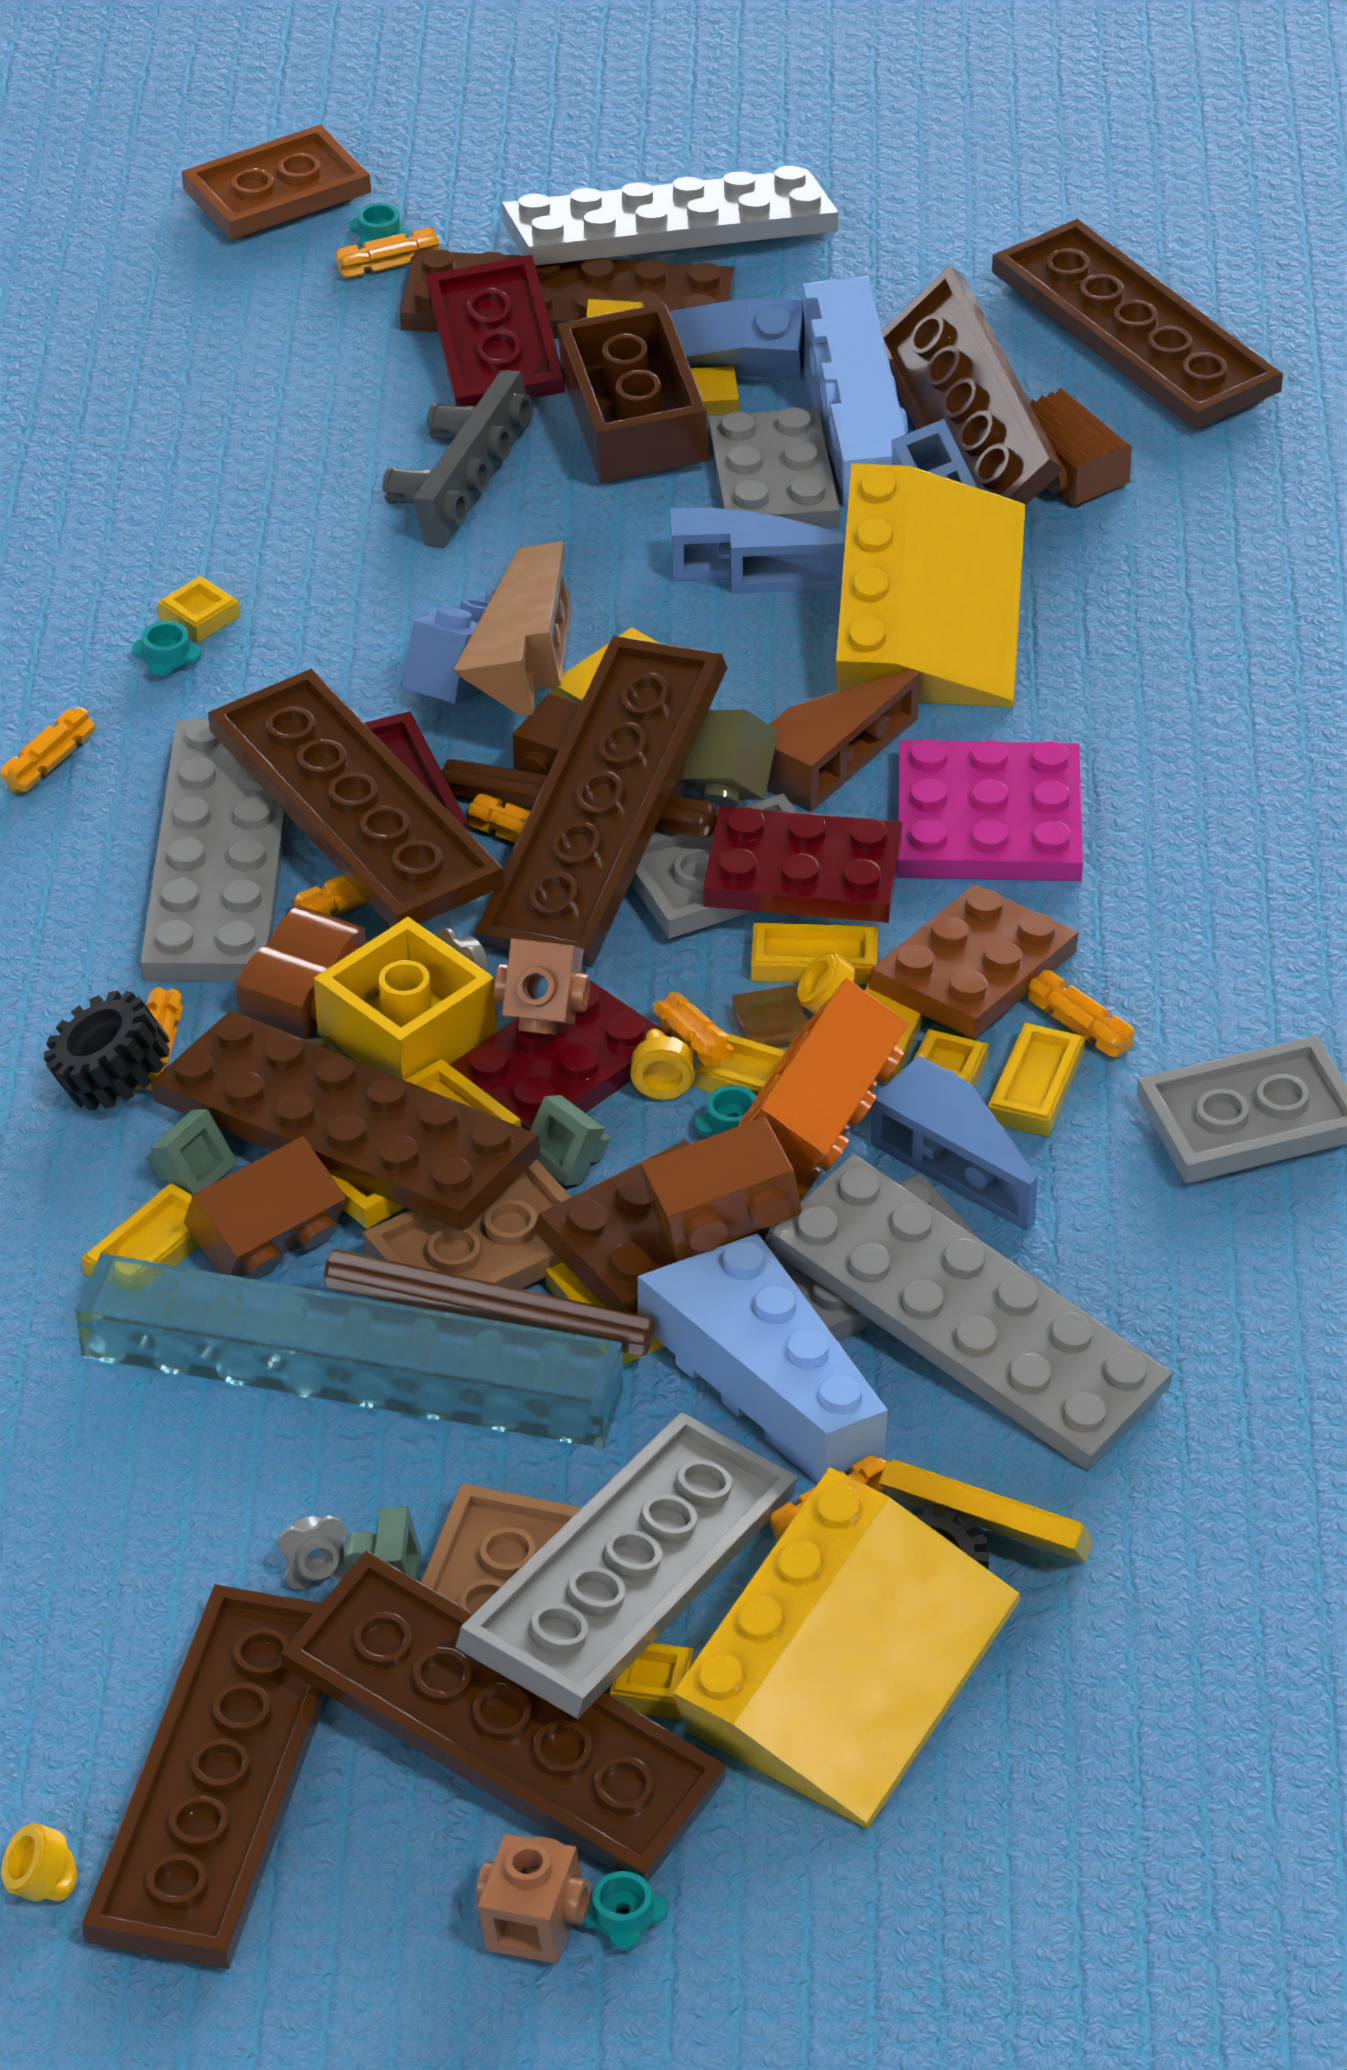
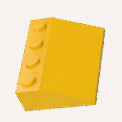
[836,463,1025,707]
[673,1467,1021,1829]

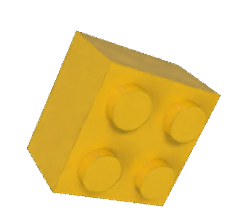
[314,917,497,1080]

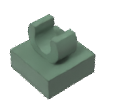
[530,1095,611,1186]
[146,1109,238,1195]
[344,1506,422,1581]

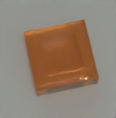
[732,985,807,1048]

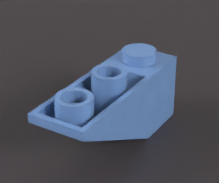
[402,590,495,704]

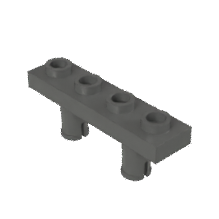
[382,370,533,547]

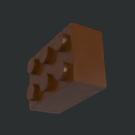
[558,303,709,483]

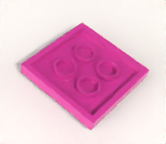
[898,739,1083,881]

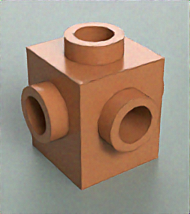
[494,938,590,1035]
[476,1834,591,1964]

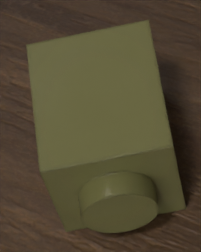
[681,709,779,807]

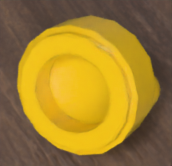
[797,952,855,1014]
[630,1028,695,1100]
[1,1822,77,1902]

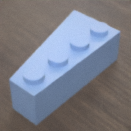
[802,277,908,506]
[637,1233,888,1484]

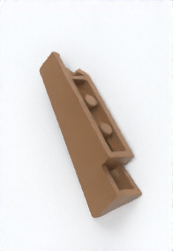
[454,541,572,716]

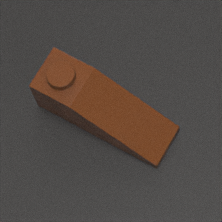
[767,669,919,812]

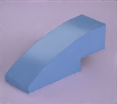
[670,508,846,593]

